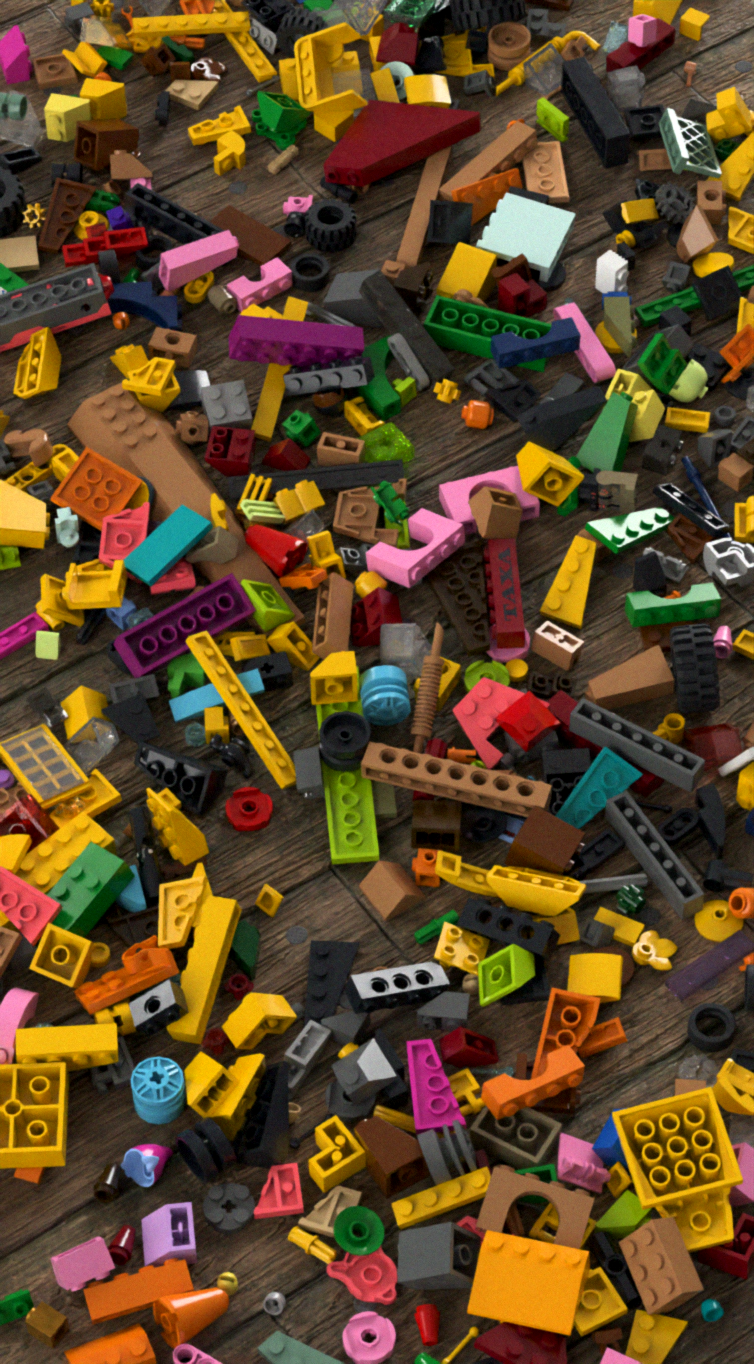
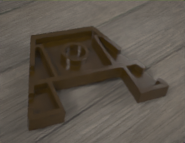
[101,876,185,953]

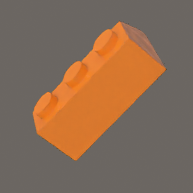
[64,1323,157,1364]

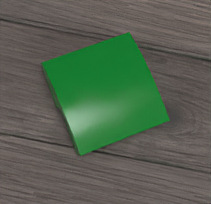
[637,333,687,394]

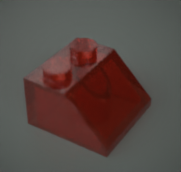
[683,722,742,766]
[0,794,60,854]

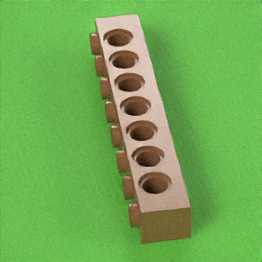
[361,742,552,817]

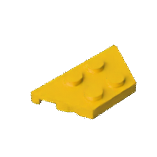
[728,206,754,254]

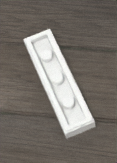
[718,747,754,777]

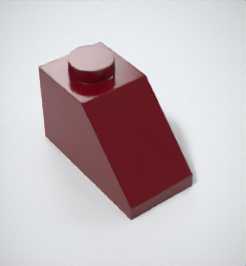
[439,1026,499,1068]

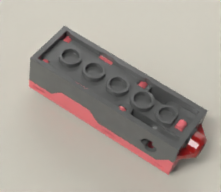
[0,263,115,352]

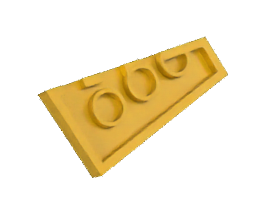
[540,535,597,630]

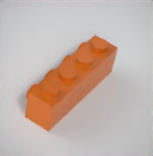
[83,1258,194,1325]

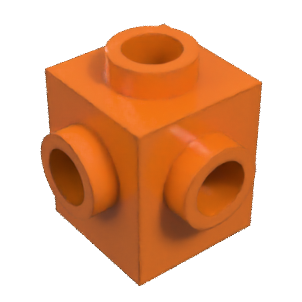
[412,848,442,887]

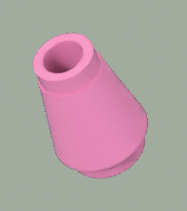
[713,626,733,659]

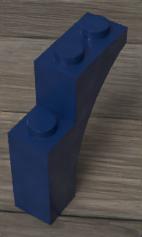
[107,282,182,332]

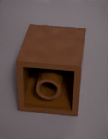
[73,118,139,171]
[504,806,585,875]
[354,1116,430,1199]

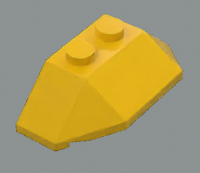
[13,327,62,399]
[486,865,586,917]

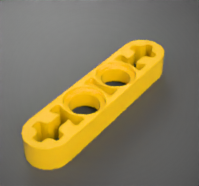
[4,444,68,493]

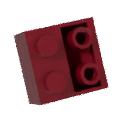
[205,426,256,478]
[350,587,404,647]

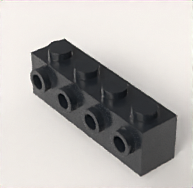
[283,356,375,396]

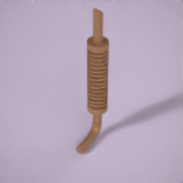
[410,622,445,754]

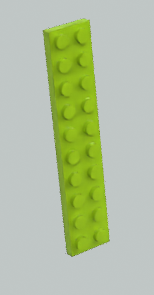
[316,667,379,865]

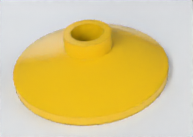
[695,900,743,942]

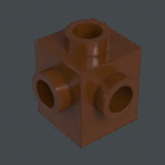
[140,43,176,76]

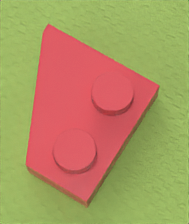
[254,1163,304,1219]

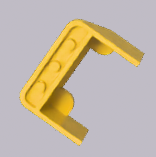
[294,22,368,112]

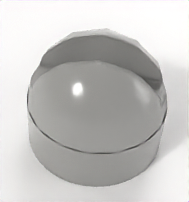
[263,1292,286,1315]

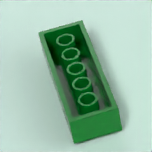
[423,295,551,373]

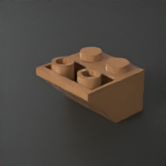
[468,486,523,542]

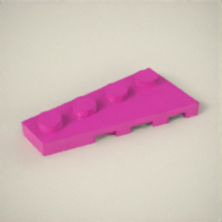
[406,1039,467,1135]

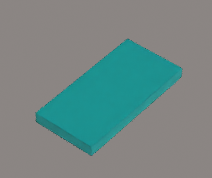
[124,504,213,586]

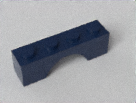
[490,317,581,369]

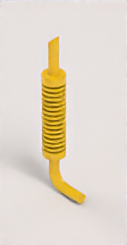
[496,31,601,97]

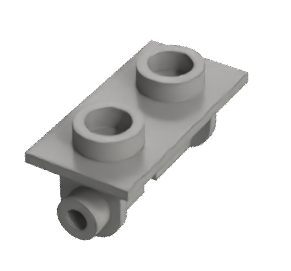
[249,18,280,55]
[643,547,689,583]

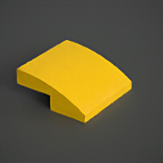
[404,75,451,109]
[0,834,32,875]
[567,953,623,1003]

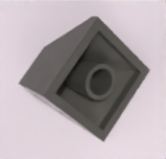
[331,1038,398,1106]

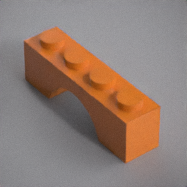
[481,1045,585,1120]

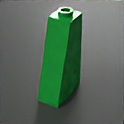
[576,392,638,472]

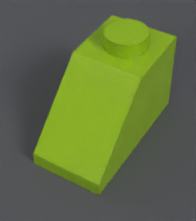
[594,1189,652,1239]

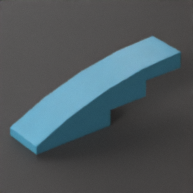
[169,668,265,723]

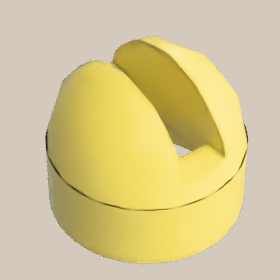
[217,1272,238,1296]

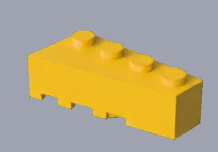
[16,1023,119,1072]

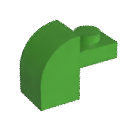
[167,654,208,700]

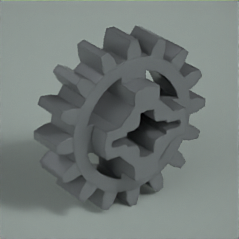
[654,182,696,225]

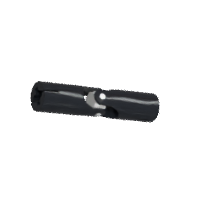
[128,807,163,904]

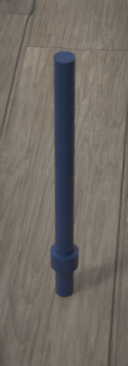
[681,456,734,541]

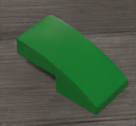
[97,46,133,71]

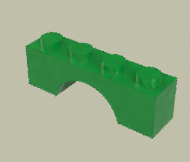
[625,583,721,627]

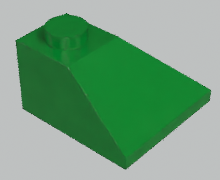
[257,91,311,133]

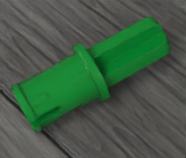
[414,910,459,945]

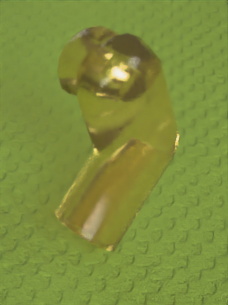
[55,797,86,820]

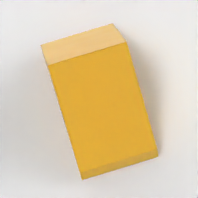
[314,110,354,142]

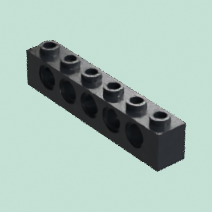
[125,183,238,267]

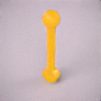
[441,1327,479,1364]

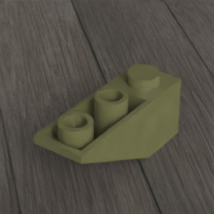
[603,297,636,357]

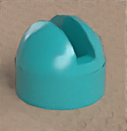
[701,1299,724,1322]

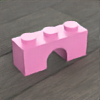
[227,257,293,312]

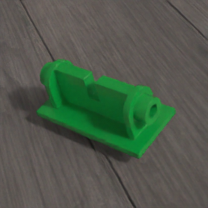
[371,480,410,526]
[0,1289,34,1325]

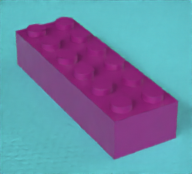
[228,315,364,366]
[113,573,256,678]

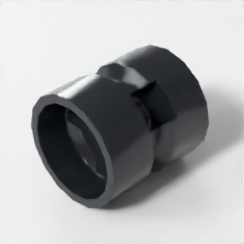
[51,162,83,188]

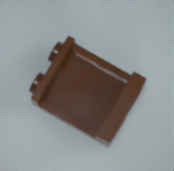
[516,1053,581,1114]

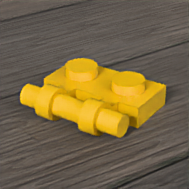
[447,1068,485,1117]

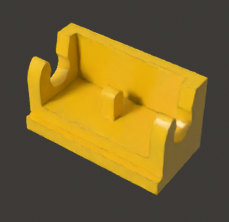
[344,397,387,443]
[716,1058,754,1101]

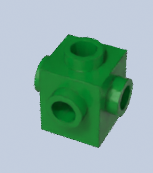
[282,410,321,447]

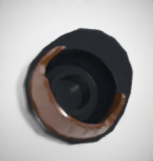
[312,388,348,417]

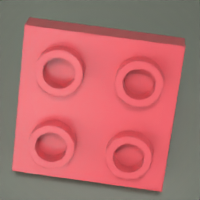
[149,557,196,595]

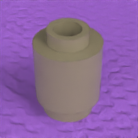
[208,285,237,315]

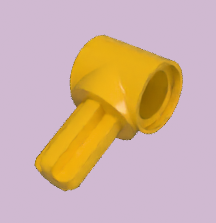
[653,713,685,744]

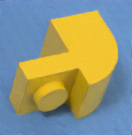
[214,130,246,176]
[307,531,346,579]

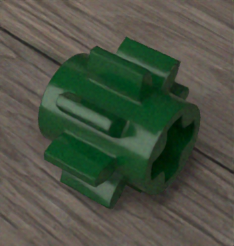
[616,884,646,914]

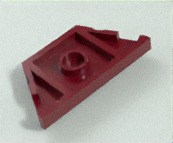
[473,1322,567,1364]

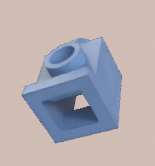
[105,593,139,631]

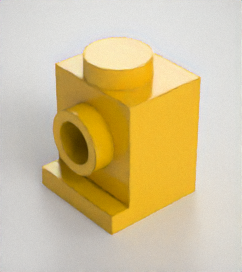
[204,706,230,744]

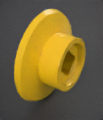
[73,211,109,240]

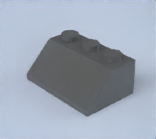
[621,324,694,386]

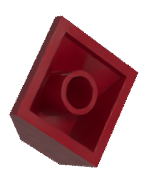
[376,19,421,65]

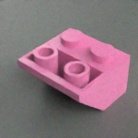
[51,1236,115,1292]

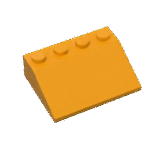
[467,1230,590,1336]

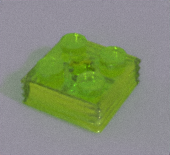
[357,422,415,463]

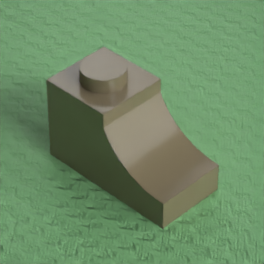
[185,526,238,565]

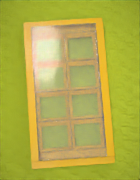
[0,724,92,810]

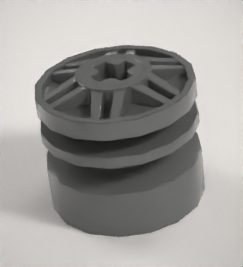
[417,1119,478,1186]

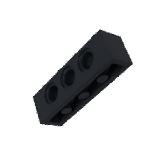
[457,898,561,962]
[344,960,450,1014]

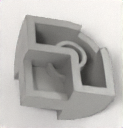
[703,537,754,587]

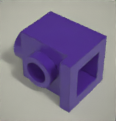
[106,206,134,230]

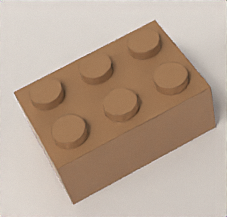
[618,1217,704,1315]

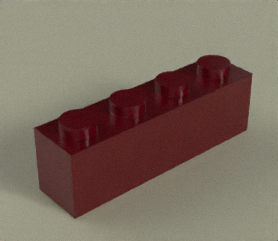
[606,18,676,82]

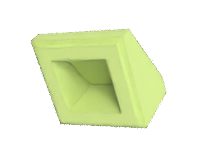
[36,631,61,660]

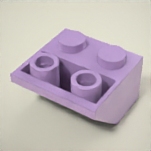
[141,1202,197,1268]

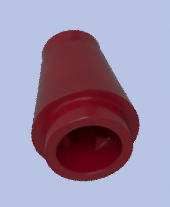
[107,1225,136,1265]

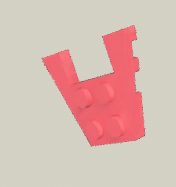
[452,677,550,770]

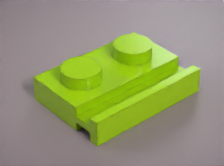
[536,97,569,143]

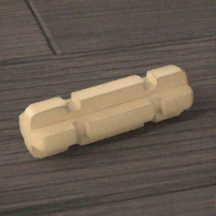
[268,145,299,174]

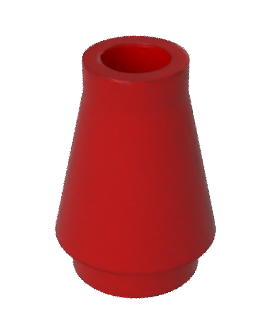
[414,1304,440,1346]

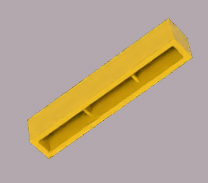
[166,895,242,1045]

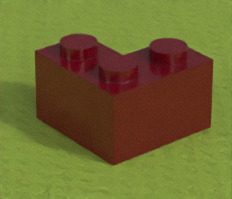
[498,273,547,318]
[698,1213,754,1280]

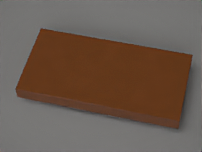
[209,205,292,266]

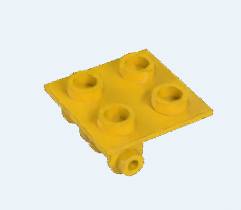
[434,922,490,976]

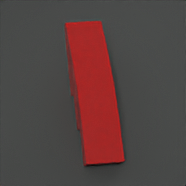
[62,227,148,267]

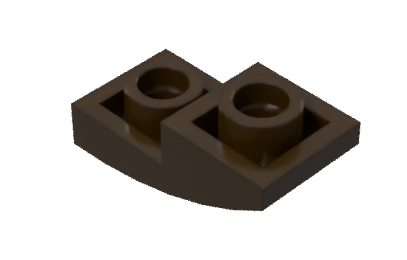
[526,671,577,699]

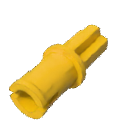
[288,1226,337,1264]

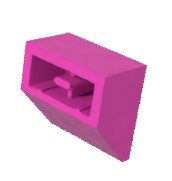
[0,25,32,85]

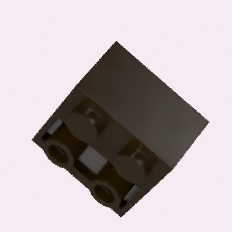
[393,262,433,321]

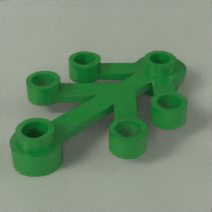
[252,109,307,151]

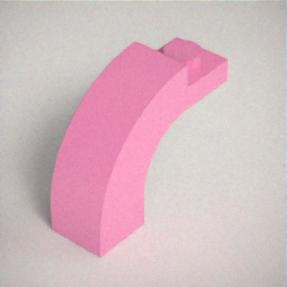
[0,988,39,1065]

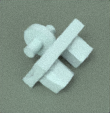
[55,507,79,547]

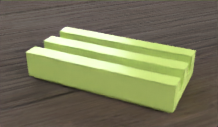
[240,499,285,524]

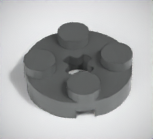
[325,1079,376,1122]
[203,1183,255,1234]

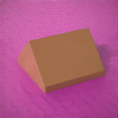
[359,861,426,921]

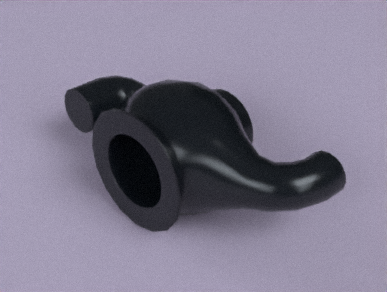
[210,734,253,779]

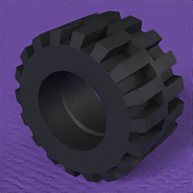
[276,8,328,58]
[305,199,357,252]

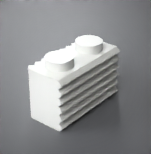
[595,250,629,293]

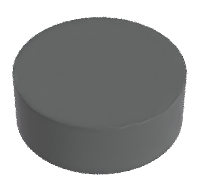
[714,405,736,426]

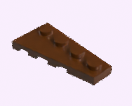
[38,178,96,254]

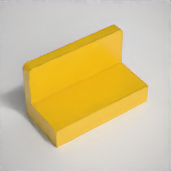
[62,40,108,78]
[530,907,580,945]

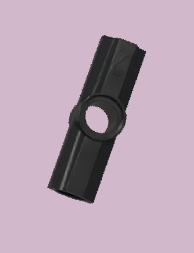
[588,1231,642,1310]

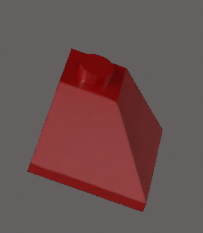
[495,690,561,752]

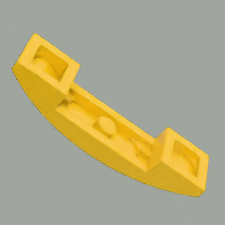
[435,850,500,898]

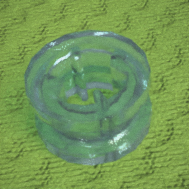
[185,723,206,747]

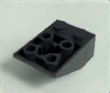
[540,748,595,819]

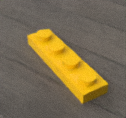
[391,1166,491,1229]

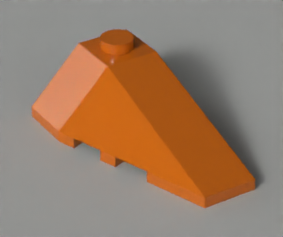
[531,988,601,1080]

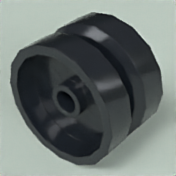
[319,711,371,772]
[175,1117,237,1184]

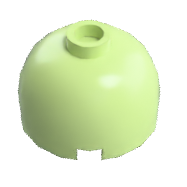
[669,359,708,403]

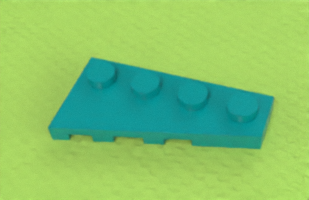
[555,746,643,829]

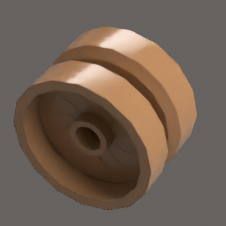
[487,22,531,71]

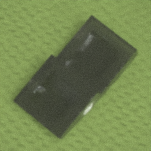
[26,687,69,729]

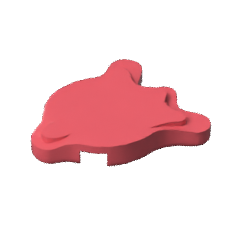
[327,1244,397,1305]

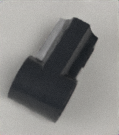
[703,860,754,892]

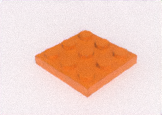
[51,447,143,531]

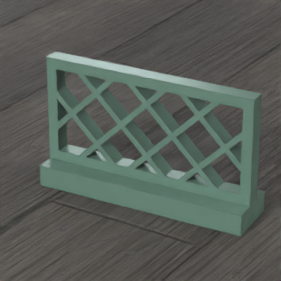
[658,108,722,178]

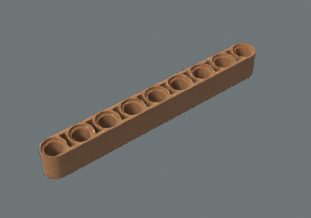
[396,146,453,269]

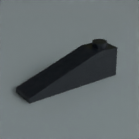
[516,386,607,453]
[134,741,228,815]
[232,1060,290,1169]

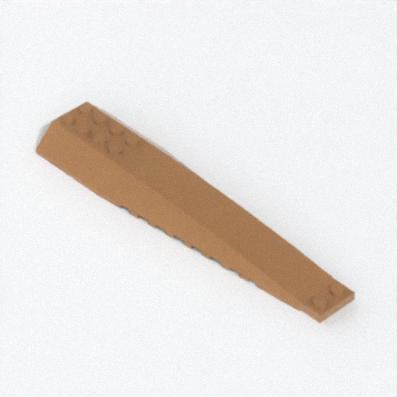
[67,383,305,639]

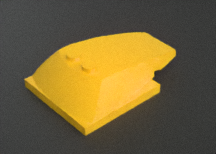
[612,1087,743,1253]

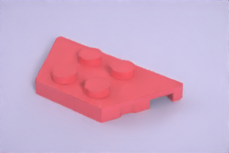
[99,502,150,584]

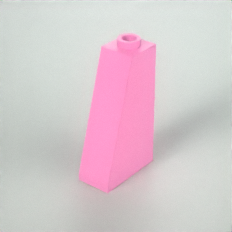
[158,230,239,292]

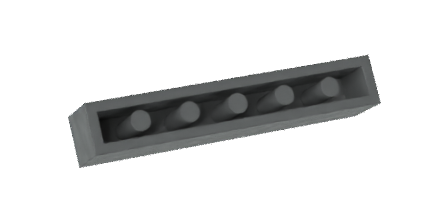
[569,698,705,793]
[605,791,705,920]

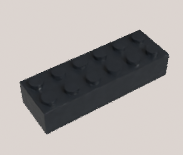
[561,57,632,169]

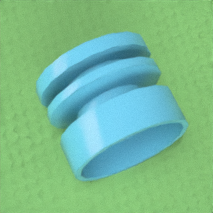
[358,665,411,726]
[130,1056,186,1124]

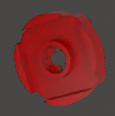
[225,787,273,831]

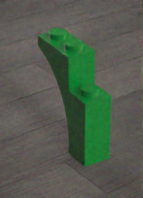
[354,334,401,421]

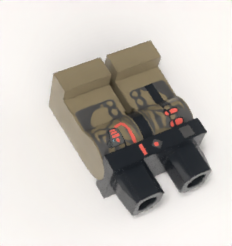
[579,468,638,514]

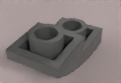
[336,544,375,570]

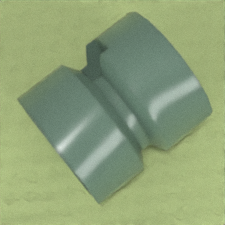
[0,92,27,121]

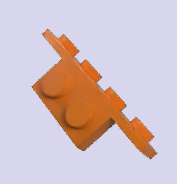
[719,324,754,384]

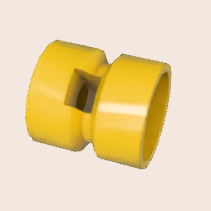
[93,1001,136,1036]

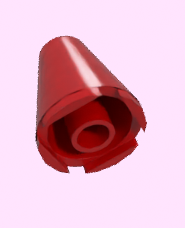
[244,524,308,578]

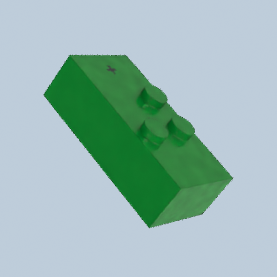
[47,841,135,938]

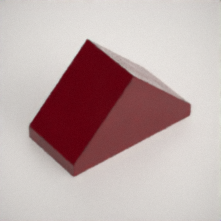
[262,438,310,471]

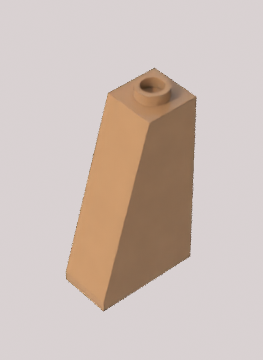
[585,645,674,710]

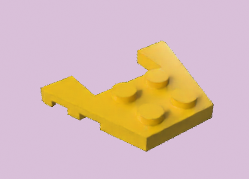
[436,26,495,80]

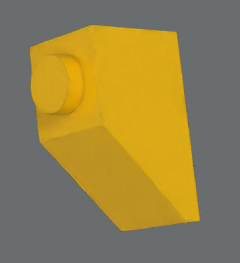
[266,622,320,671]

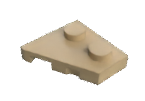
[166,80,219,111]
[298,1185,362,1238]

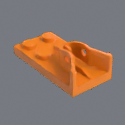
[74,935,179,1014]

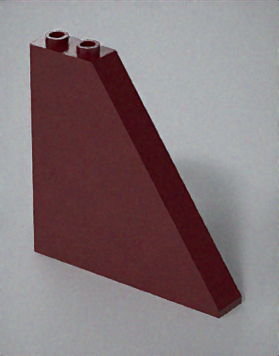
[323,100,482,187]

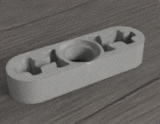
[387,333,430,391]

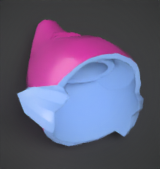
[120,1144,173,1187]

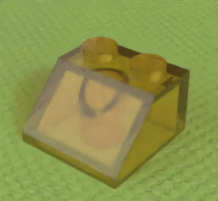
[80,15,133,50]

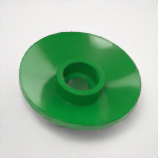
[333,1206,385,1256]

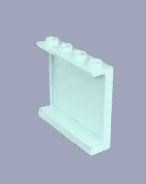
[476,192,576,282]

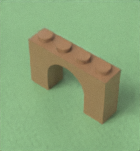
[475,1165,595,1249]

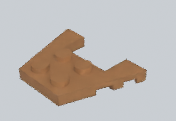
[333,478,407,548]

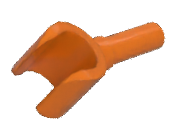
[121,6,133,29]

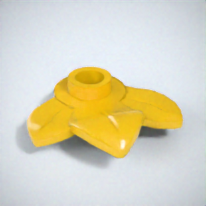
[632,930,678,971]

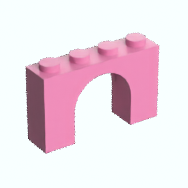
[439,466,540,535]
[366,508,465,588]

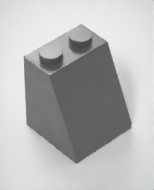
[323,269,393,329]
[397,1222,481,1290]

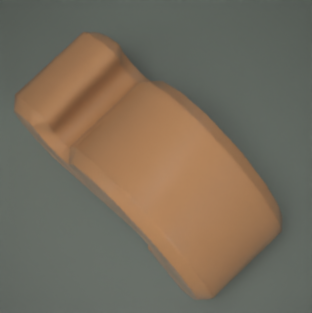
[4,429,53,467]

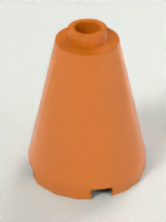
[153,1287,229,1349]

